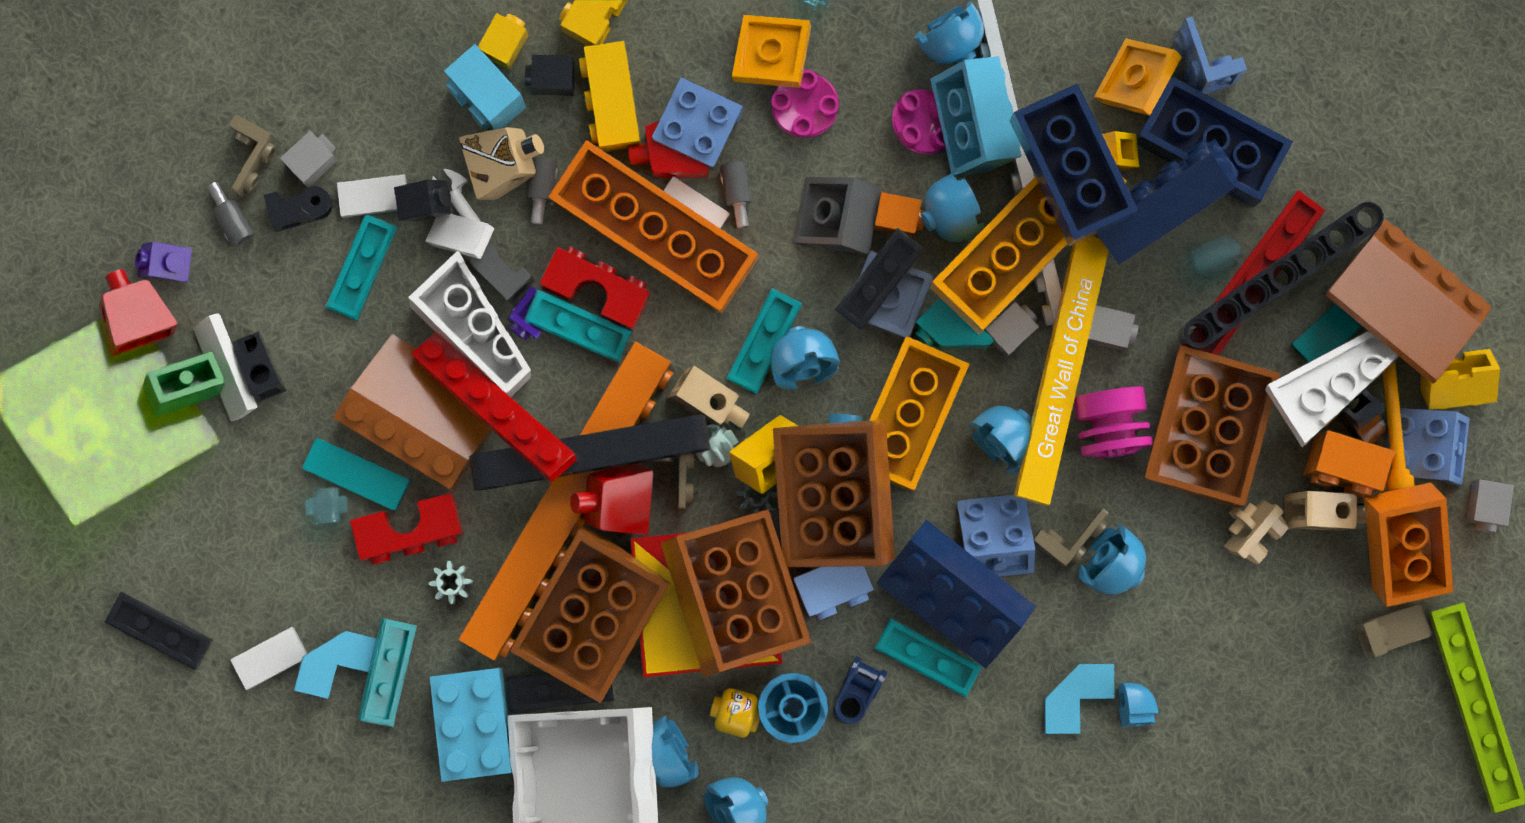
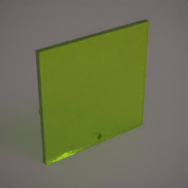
[0,318,221,528]

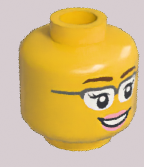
[709,688,760,738]

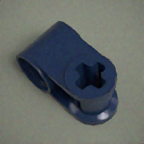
[833,656,887,724]

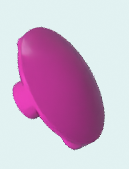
[771,70,839,138]
[892,89,946,155]

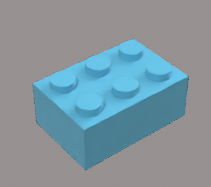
[930,56,1021,177]
[430,668,512,782]

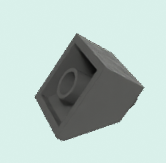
[793,177,882,255]

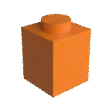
[874,192,925,238]

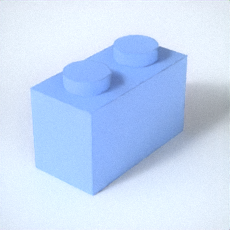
[793,566,874,621]

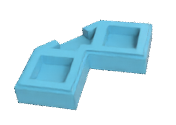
[294,631,376,699]
[1044,664,1115,734]

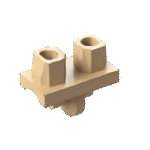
[1223,499,1289,564]

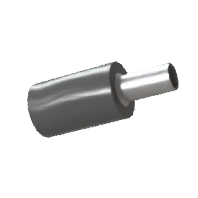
[527,157,557,224]
[720,161,752,229]
[207,182,255,247]

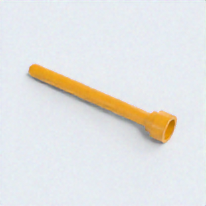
[1382,361,1415,492]

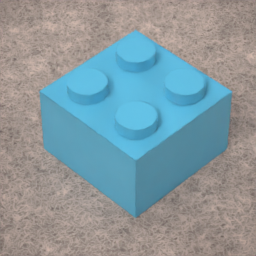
[444,44,526,131]

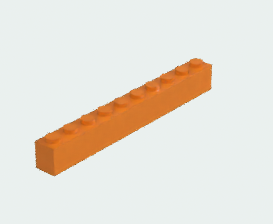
[458,341,674,661]

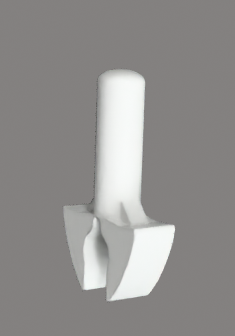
[432,169,480,221]

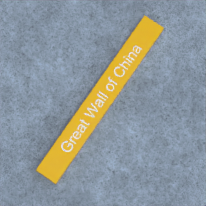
[1014,236,1109,506]

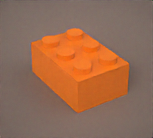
[1364,482,1453,607]

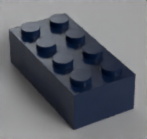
[1137,76,1293,208]
[1009,83,1138,246]
[1097,139,1239,265]
[876,520,1036,669]

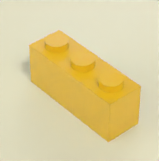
[579,41,640,152]

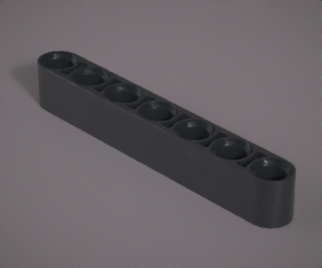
[1178,202,1384,350]
[469,415,711,491]

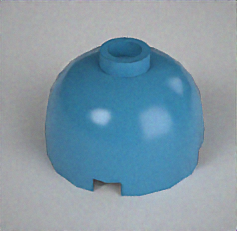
[914,1,984,65]
[921,172,985,243]
[770,326,840,390]
[968,406,1032,474]
[1079,524,1146,595]
[758,673,828,743]
[652,716,699,788]
[703,777,768,823]

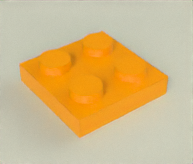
[732,15,811,88]
[1094,38,1182,116]

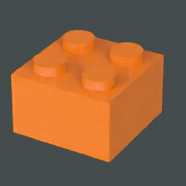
[1303,430,1395,499]

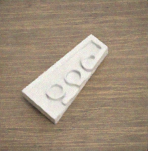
[1265,331,1399,447]

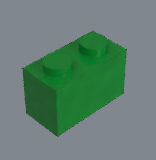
[142,351,225,417]

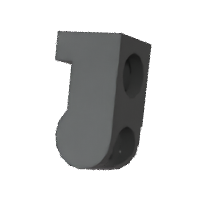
[469,242,534,304]

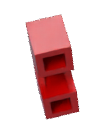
[539,246,651,332]
[350,493,464,566]

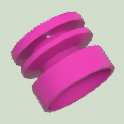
[1073,386,1153,459]

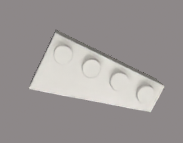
[408,251,531,397]

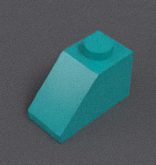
[914,298,994,349]

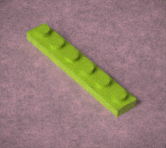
[1428,602,1525,813]

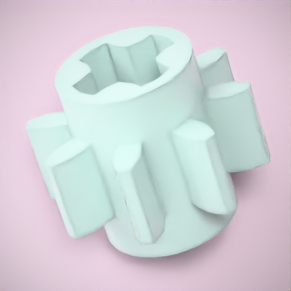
[696,424,738,467]
[429,561,473,604]

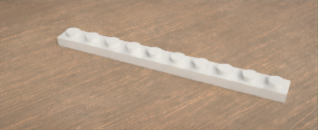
[976,0,1062,328]

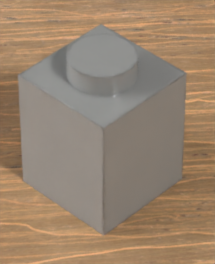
[280,131,338,188]
[985,302,1039,358]
[1087,305,1139,352]
[1466,479,1514,533]

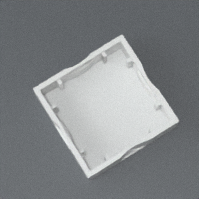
[508,707,658,823]

